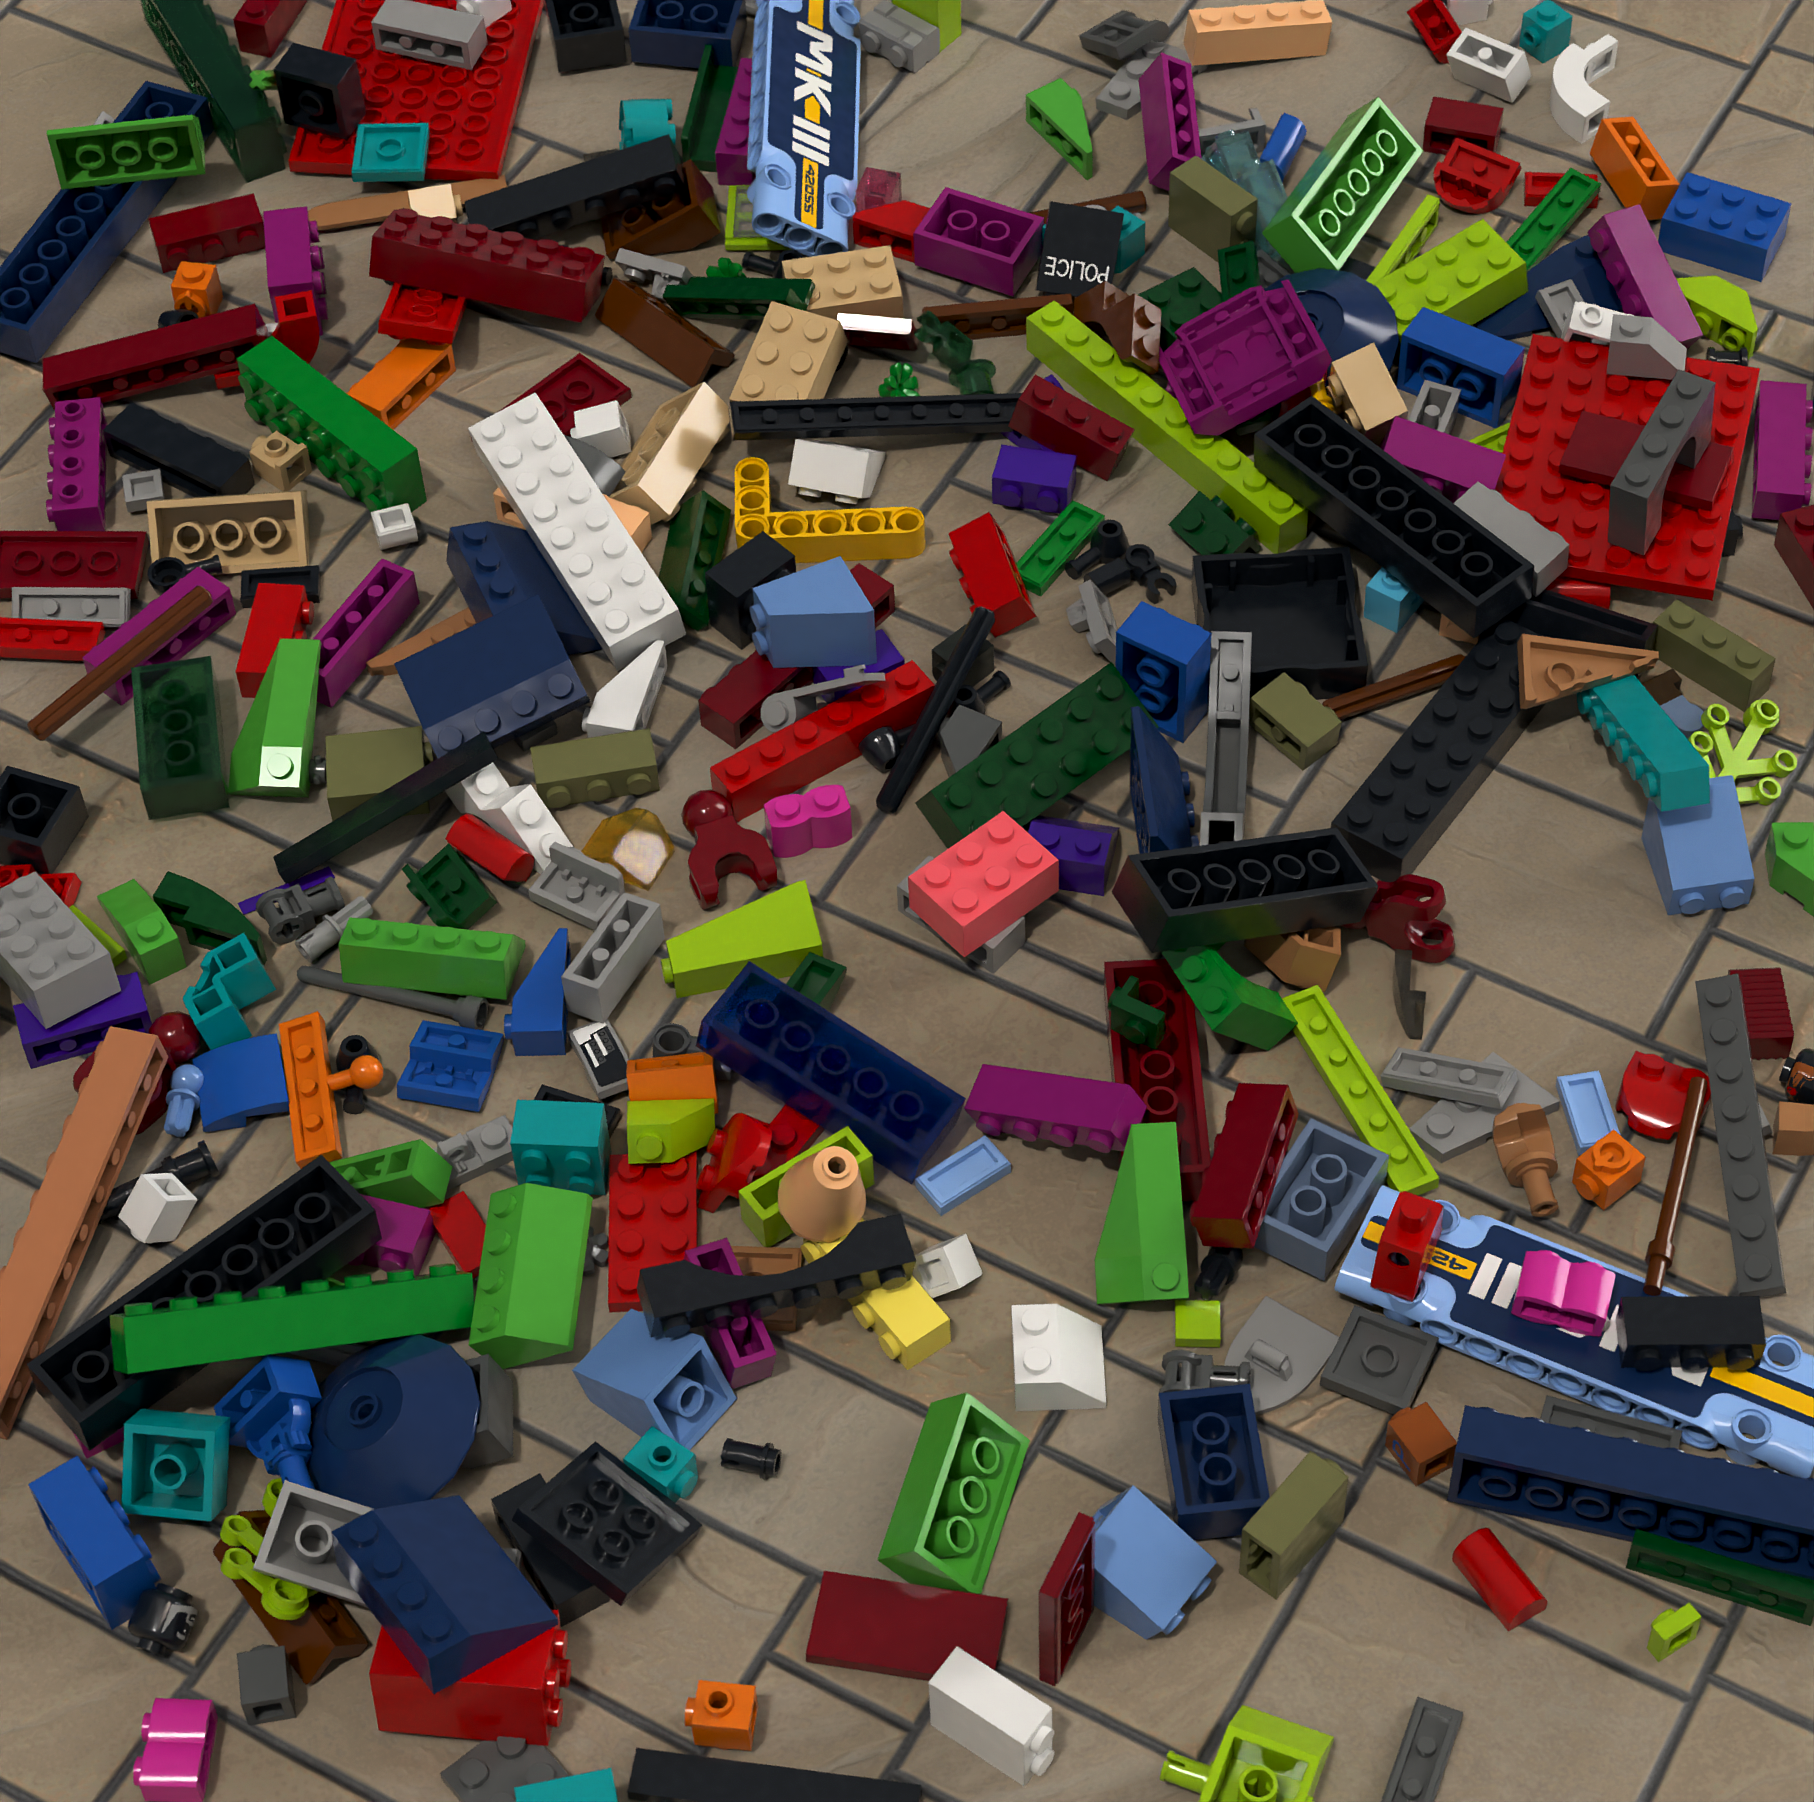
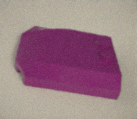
[1159,279,1332,436]

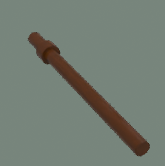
[1643,1077,1707,1296]

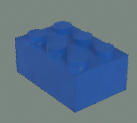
[1658,172,1792,282]
[1397,307,1525,428]
[1115,601,1211,743]
[28,1455,161,1630]

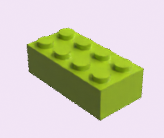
[1373,219,1528,359]

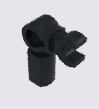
[1084,544,1177,604]

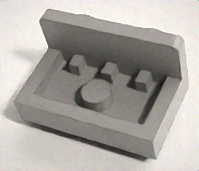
[528,842,625,930]

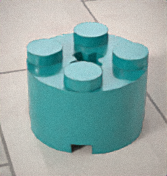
[619,99,676,150]

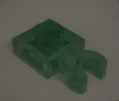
[914,311,973,374]

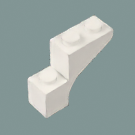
[445,762,573,874]

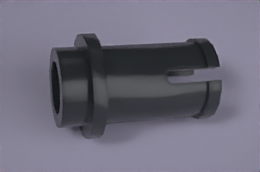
[721,1438,782,1479]

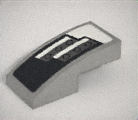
[567,1019,629,1100]

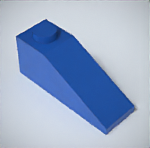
[504,928,571,1056]

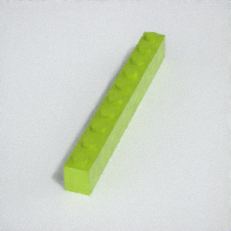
[1026,300,1308,554]

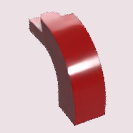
[214,290,320,389]

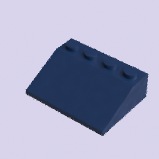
[446,521,603,655]
[394,594,591,758]
[1129,706,1199,854]
[331,1495,558,1694]

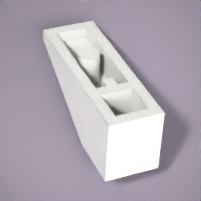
[582,640,668,738]

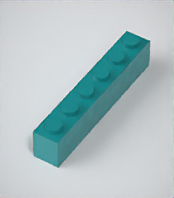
[1577,675,1710,812]

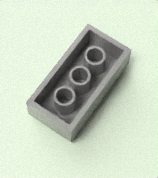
[0,871,121,1029]

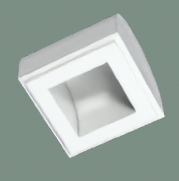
[371,503,418,550]

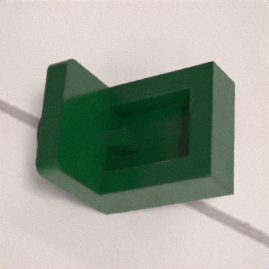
[1107,975,1165,1050]

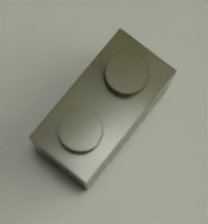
[1249,672,1342,771]

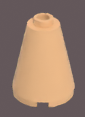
[778,1146,866,1242]

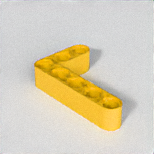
[735,457,926,563]

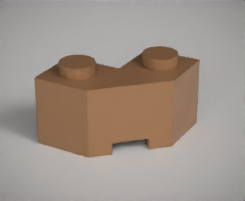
[1244,926,1341,993]

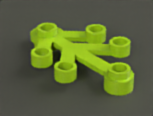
[1688,699,1797,805]
[220,1478,319,1620]

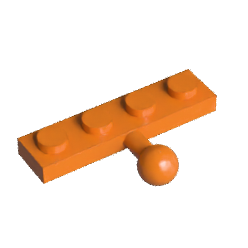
[279,1011,384,1169]

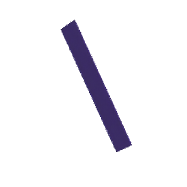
[238,866,335,915]

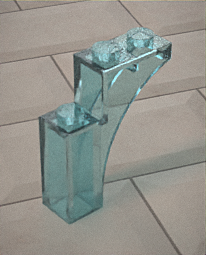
[1202,130,1288,258]

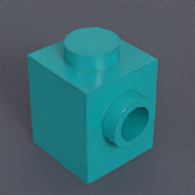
[1519,0,1573,64]
[623,1426,698,1503]

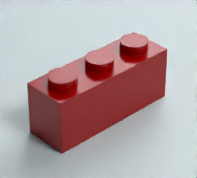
[948,512,1036,638]
[236,583,314,698]

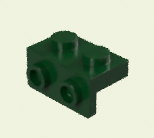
[1168,490,1262,555]
[402,843,497,930]

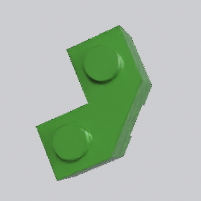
[1765,822,1814,917]

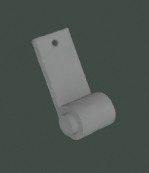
[761,664,886,733]

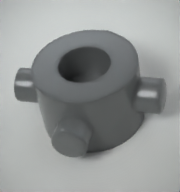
[309,755,327,784]

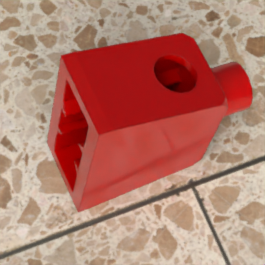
[1370,1191,1444,1302]

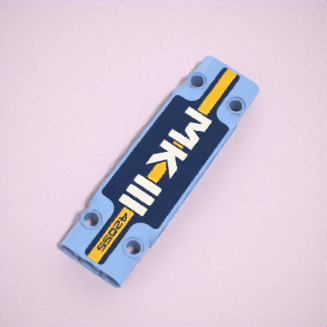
[747,0,861,257]
[1334,1185,1814,1479]

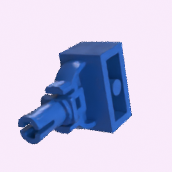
[214,1354,322,1490]

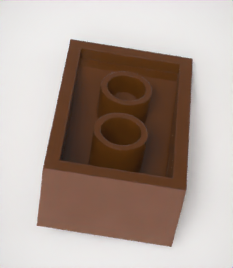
[601,159,721,260]

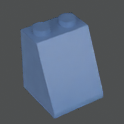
[750,556,877,668]
[1641,775,1755,915]
[572,1309,737,1450]
[1047,1485,1217,1640]

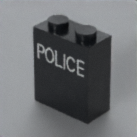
[1035,201,1124,297]

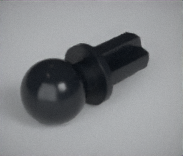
[1194,1246,1243,1300]

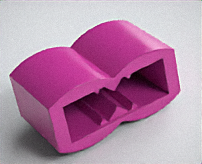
[764,785,852,858]
[1511,1250,1616,1336]
[133,1698,218,1802]

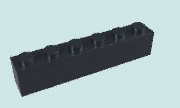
[464,134,687,240]

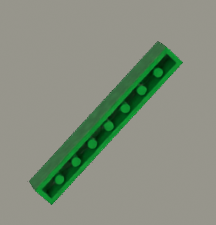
[110,1264,475,1374]

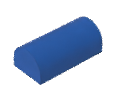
[1255,113,1306,188]

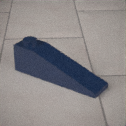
[1472,235,1624,340]

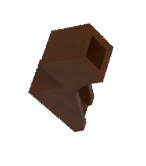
[1073,281,1162,375]

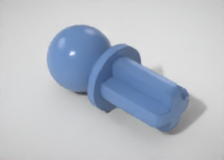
[164,1064,204,1137]

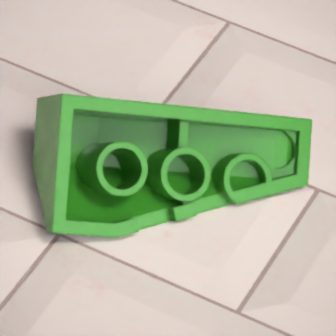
[228,638,321,798]
[1094,1122,1189,1304]

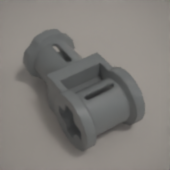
[256,877,345,944]
[1159,1350,1251,1393]

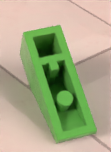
[1026,78,1093,180]
[97,879,187,985]
[329,1139,453,1208]

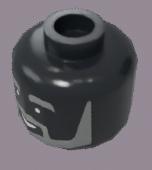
[128,1583,198,1657]

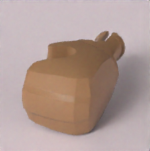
[1492,1103,1558,1217]

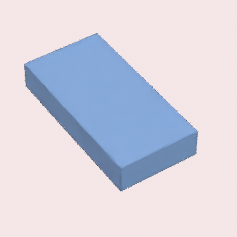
[1556,1070,1620,1156]
[915,1135,1011,1216]

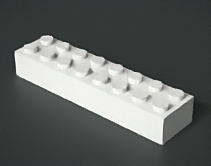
[468,392,686,672]

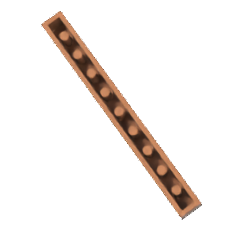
[0,1026,168,1440]

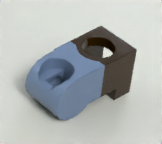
[1641,668,1704,746]

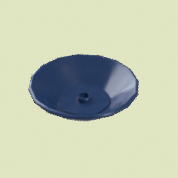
[1264,268,1399,395]
[306,1335,481,1509]

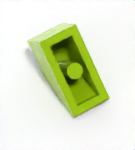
[627,1098,715,1164]

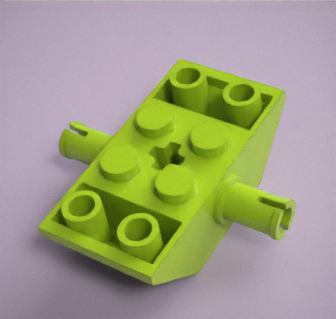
[1160,1705,1334,1802]

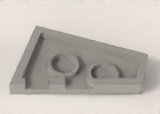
[1096,41,1207,120]
[1409,1052,1560,1163]

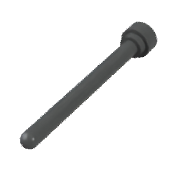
[297,966,488,1030]

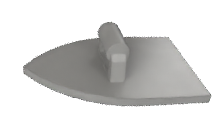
[1224,1296,1339,1415]

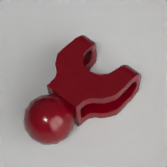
[681,789,777,910]
[1341,874,1455,963]
[73,1011,202,1135]

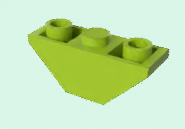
[1676,275,1758,360]

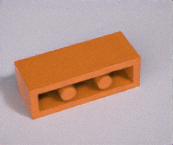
[1589,116,1679,220]
[346,338,456,430]

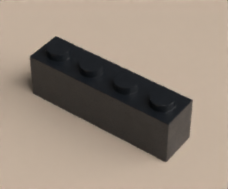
[103,402,255,497]
[1487,589,1658,679]

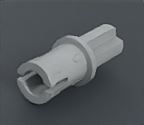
[295,896,373,963]

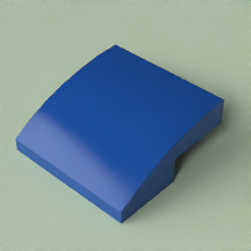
[397,1020,504,1112]
[192,1033,289,1132]

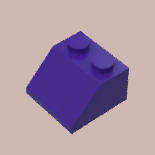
[1028,815,1119,896]

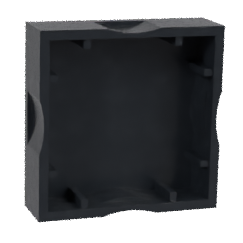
[1191,547,1368,706]

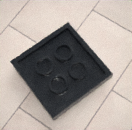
[512,1441,703,1606]

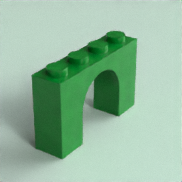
[1161,942,1298,1051]

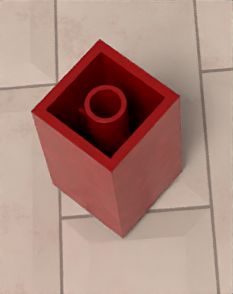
[369,1610,571,1746]

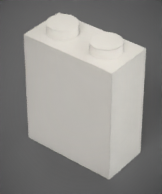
[928,1647,1055,1787]

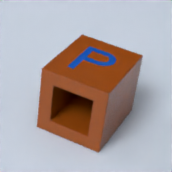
[1385,1402,1457,1486]

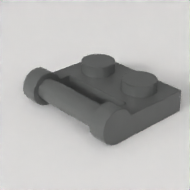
[1079,10,1169,60]

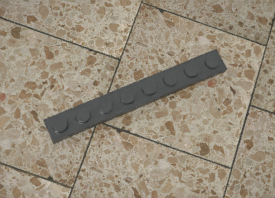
[1695,974,1787,1297]

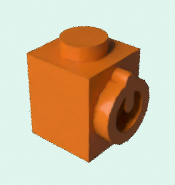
[170,261,223,318]
[1572,1129,1646,1210]
[685,1680,758,1751]

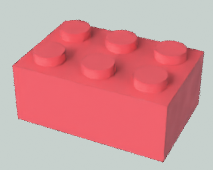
[908,811,1059,957]

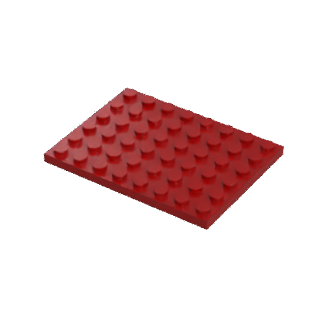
[288,0,545,181]
[1495,334,1760,601]

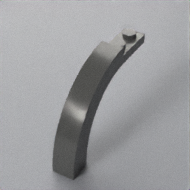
[1200,631,1252,846]

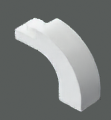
[1549,34,1618,144]

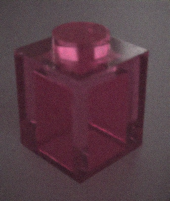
[856,167,902,212]

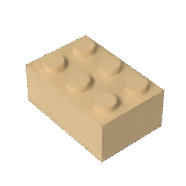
[782,245,904,320]
[729,301,848,402]
[1326,342,1408,447]

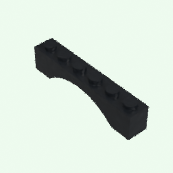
[637,1213,916,1338]

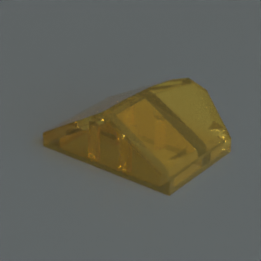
[581,808,675,891]

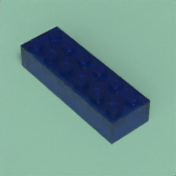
[696,961,966,1184]

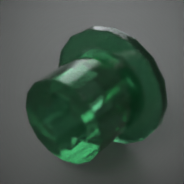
[948,359,996,395]

